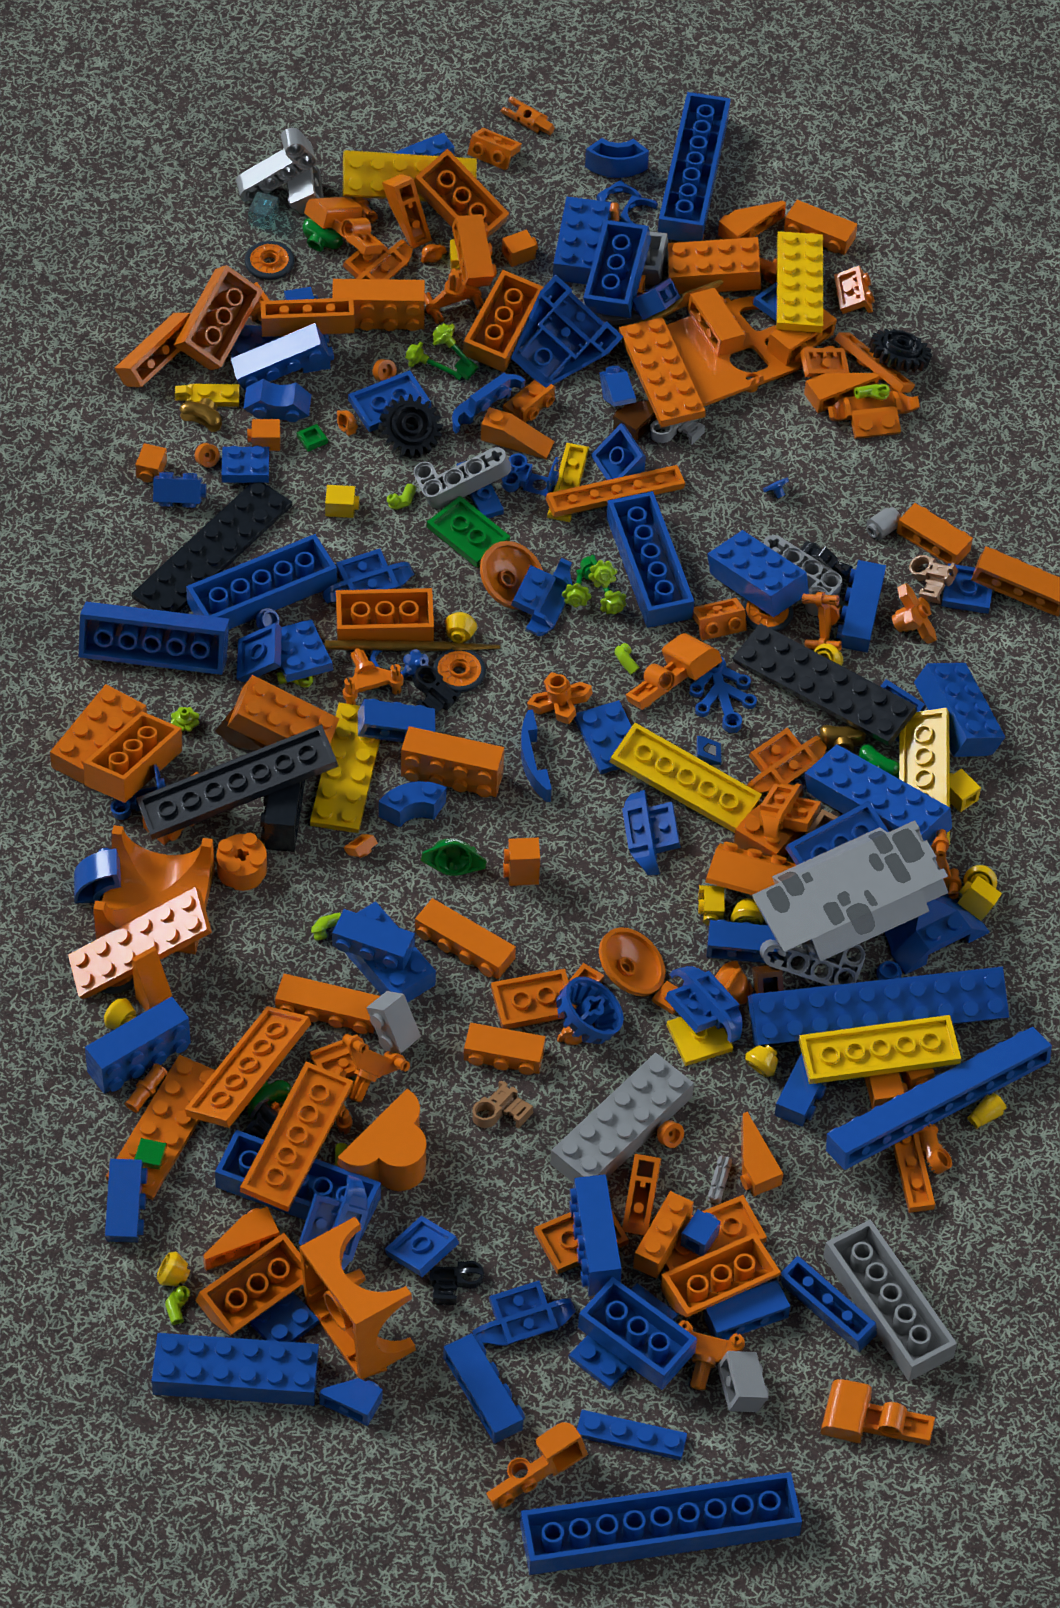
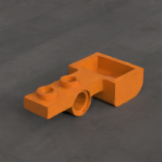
[304,197,384,256]
[625,633,723,710]
[821,1379,935,1446]
[486,1422,588,1510]

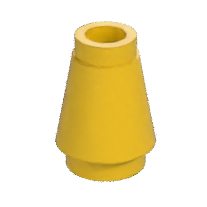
[967,1093,1007,1129]

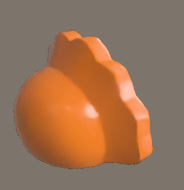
[421,244,447,263]
[336,410,358,436]
[557,1027,582,1045]

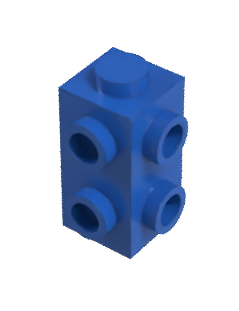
[153,472,207,507]

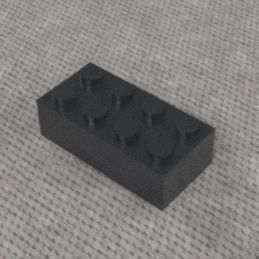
[260,741,305,852]

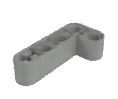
[236,128,316,202]
[414,447,512,509]
[763,535,842,616]
[760,939,866,986]

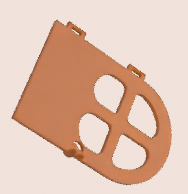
[666,296,803,406]

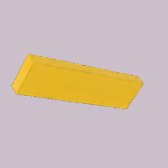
[547,443,589,522]

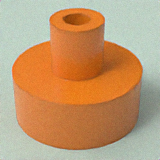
[373,359,397,382]
[195,443,220,468]
[657,1120,684,1148]

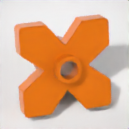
[892,583,937,644]
[527,672,593,724]

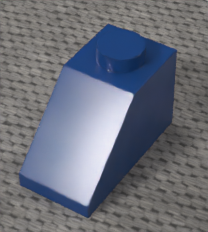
[632,278,681,320]
[599,366,636,407]
[319,1378,383,1426]

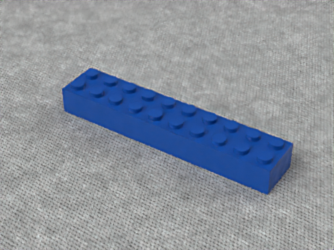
[748,967,1009,1047]
[520,1472,802,1575]

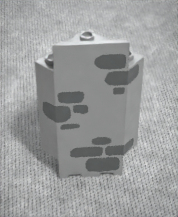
[752,820,948,962]

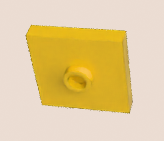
[666,1017,733,1066]

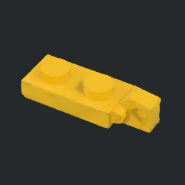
[175,384,240,407]

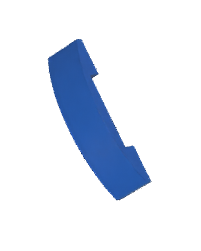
[521,710,552,802]

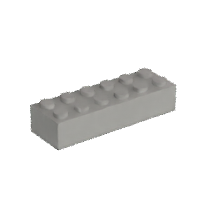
[550,1052,694,1183]
[823,1219,957,1381]

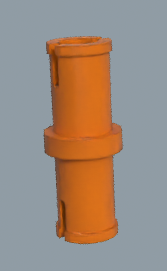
[124,1063,168,1113]

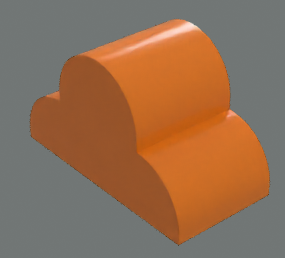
[338,1089,426,1191]

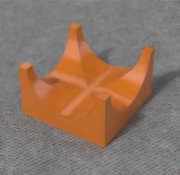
[93,825,215,954]
[299,1217,416,1380]

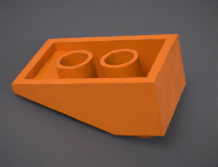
[734,803,804,857]

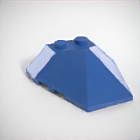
[511,274,624,388]
[885,893,990,975]

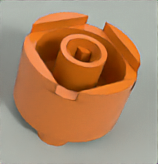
[216,833,267,891]

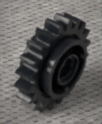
[868,328,932,373]
[378,395,443,459]

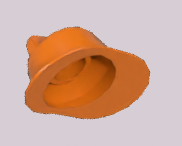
[715,961,754,1004]

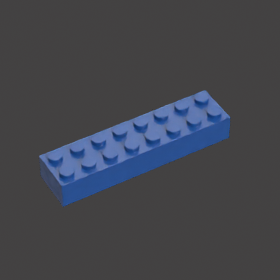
[658,92,731,242]

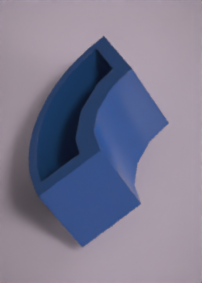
[585,138,649,178]
[243,379,311,422]
[379,781,446,827]
[74,848,121,904]

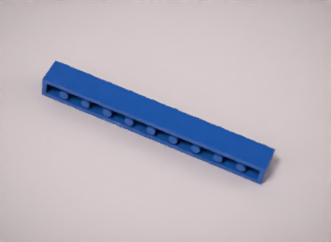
[826,1027,1052,1170]

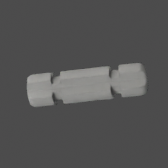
[707,1155,732,1204]

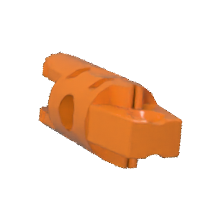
[501,96,555,135]

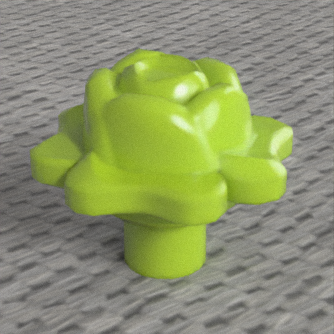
[171,707,199,732]

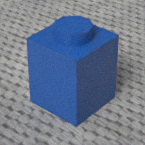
[680,1209,721,1256]

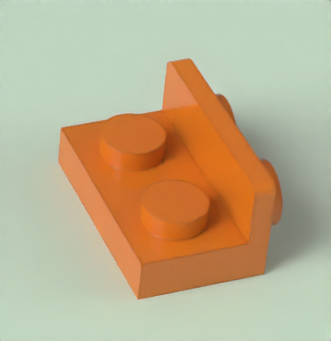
[467,128,522,170]
[834,266,875,314]
[795,346,850,377]
[503,380,555,423]
[693,598,747,641]

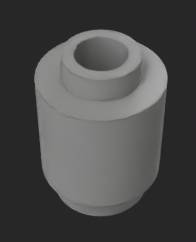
[866,507,901,540]

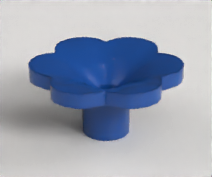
[763,477,789,498]
[403,649,429,678]

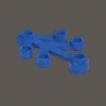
[689,656,757,733]

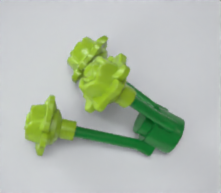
[405,323,479,380]
[562,555,627,615]

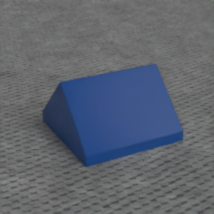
[591,423,646,480]

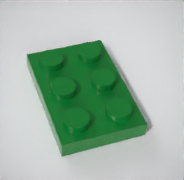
[427,496,510,568]

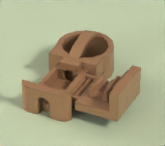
[909,555,958,604]
[472,1081,533,1128]

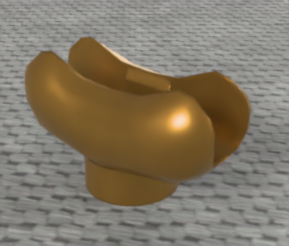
[180,398,222,432]
[819,725,866,752]

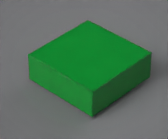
[296,424,328,452]
[134,1138,167,1170]

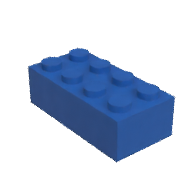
[553,196,611,285]
[583,220,651,318]
[707,530,809,617]
[914,663,1005,757]
[345,901,436,1002]
[85,996,191,1094]
[569,1174,621,1297]
[578,1276,697,1390]

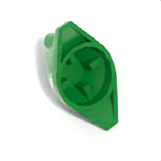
[421,838,487,876]

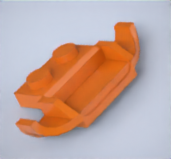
[343,236,413,279]
[828,391,920,439]
[747,727,827,793]
[760,783,821,839]

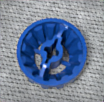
[556,977,624,1044]

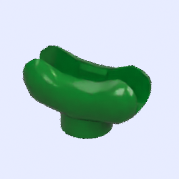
[303,218,343,252]
[859,744,899,778]
[248,1080,291,1119]

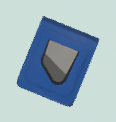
[696,736,721,765]

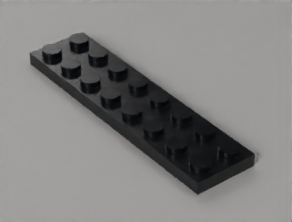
[132,482,292,613]
[732,623,918,746]
[136,724,339,841]

